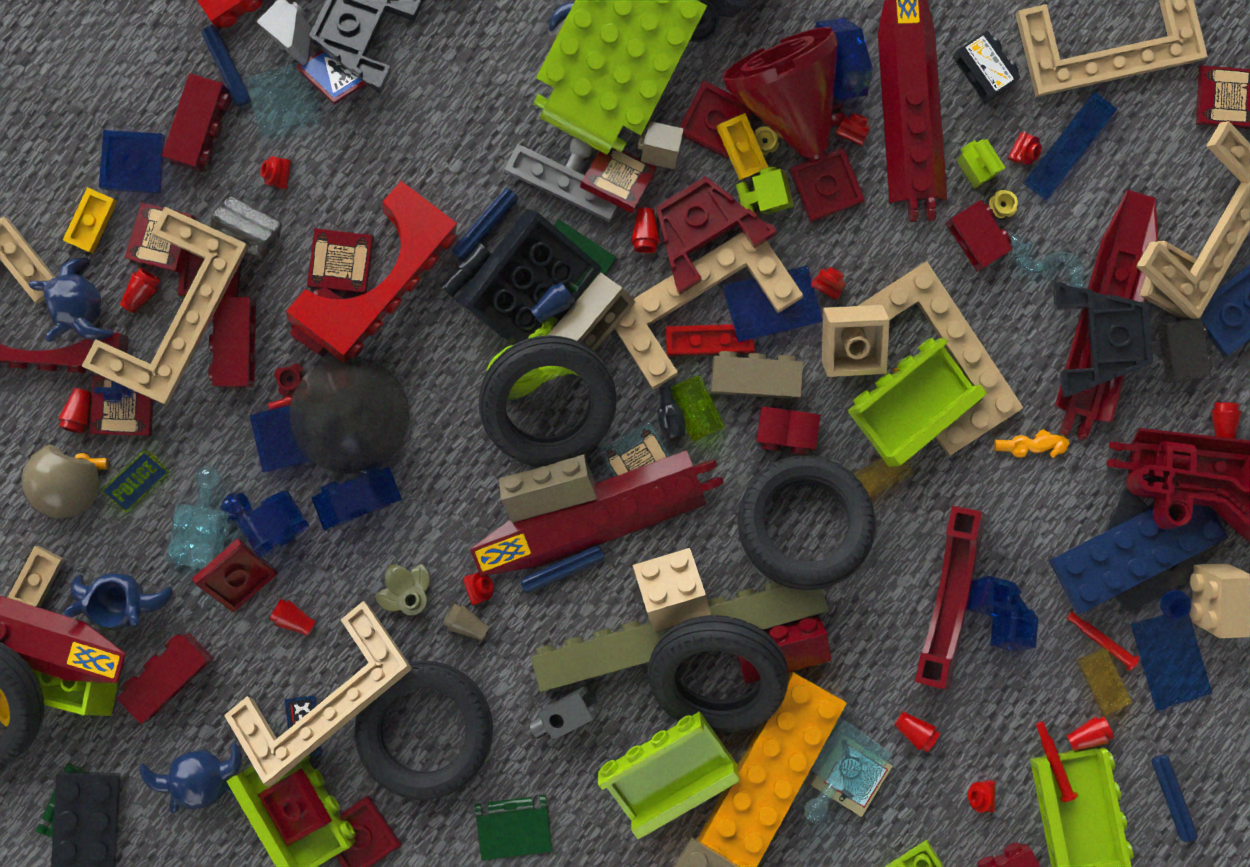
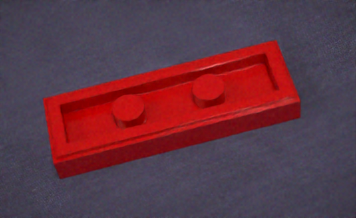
[665,323,755,357]

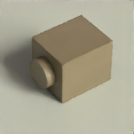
[637,121,684,170]

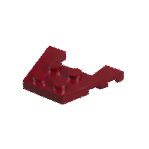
[656,176,777,295]

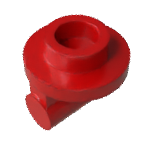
[836,112,871,146]
[1008,132,1042,165]
[260,156,291,190]
[811,266,847,300]
[462,572,494,605]
[968,780,996,812]

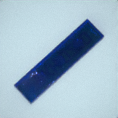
[1023,92,1118,201]

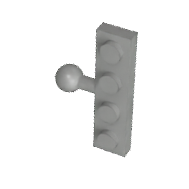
[505,138,618,222]

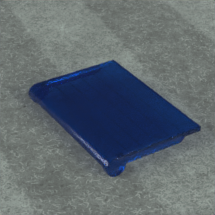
[722,265,823,342]
[1131,608,1213,710]

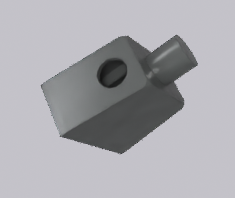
[529,682,602,740]

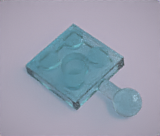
[166,466,229,569]
[804,718,893,823]

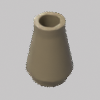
[443,603,489,641]

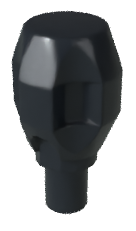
[658,386,686,440]

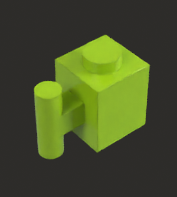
[956,139,1005,189]
[736,167,794,215]

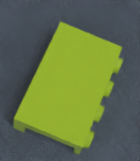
[847,337,987,467]
[598,711,740,840]
[1030,746,1133,867]
[226,755,356,867]

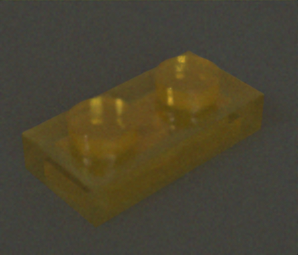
[853,457,914,498]
[1076,648,1132,715]

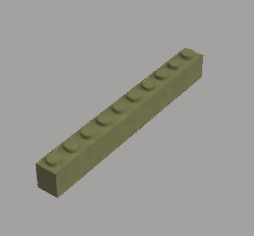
[531,581,829,692]

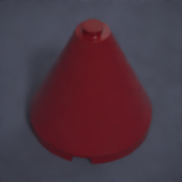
[722,27,838,160]

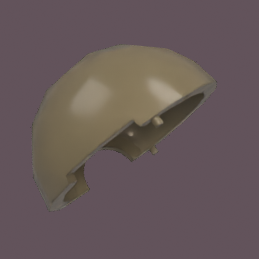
[21,444,100,519]

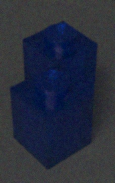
[815,18,873,100]
[311,466,402,531]
[967,576,1039,652]

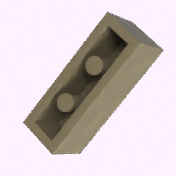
[548,272,636,351]
[710,351,803,399]
[499,455,597,523]

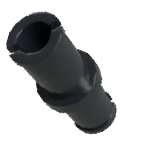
[439,243,491,298]

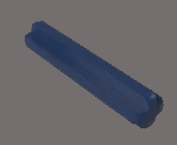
[201,25,251,107]
[452,188,518,261]
[521,546,604,593]
[1151,754,1198,842]

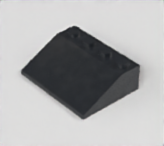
[456,209,601,345]

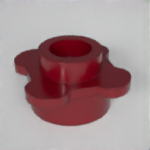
[274,363,307,396]

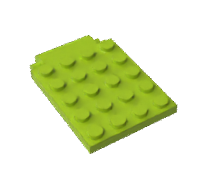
[533,0,707,155]

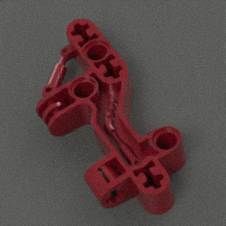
[1126,441,1250,542]

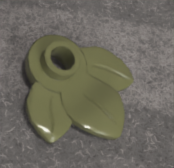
[375,564,430,616]

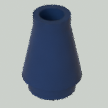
[530,282,575,323]

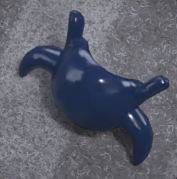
[29,258,114,342]
[64,573,172,631]
[140,743,243,813]

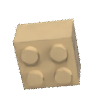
[822,305,890,377]
[633,548,711,632]
[1189,563,1250,638]

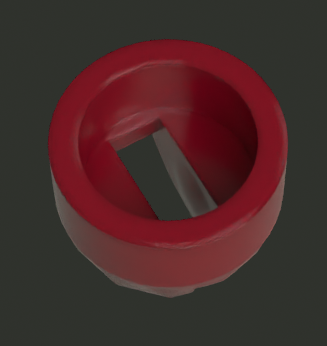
[831,102,845,127]

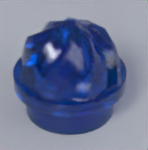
[220,492,252,521]
[1160,590,1191,619]

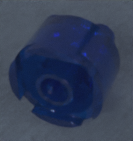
[236,490,310,558]

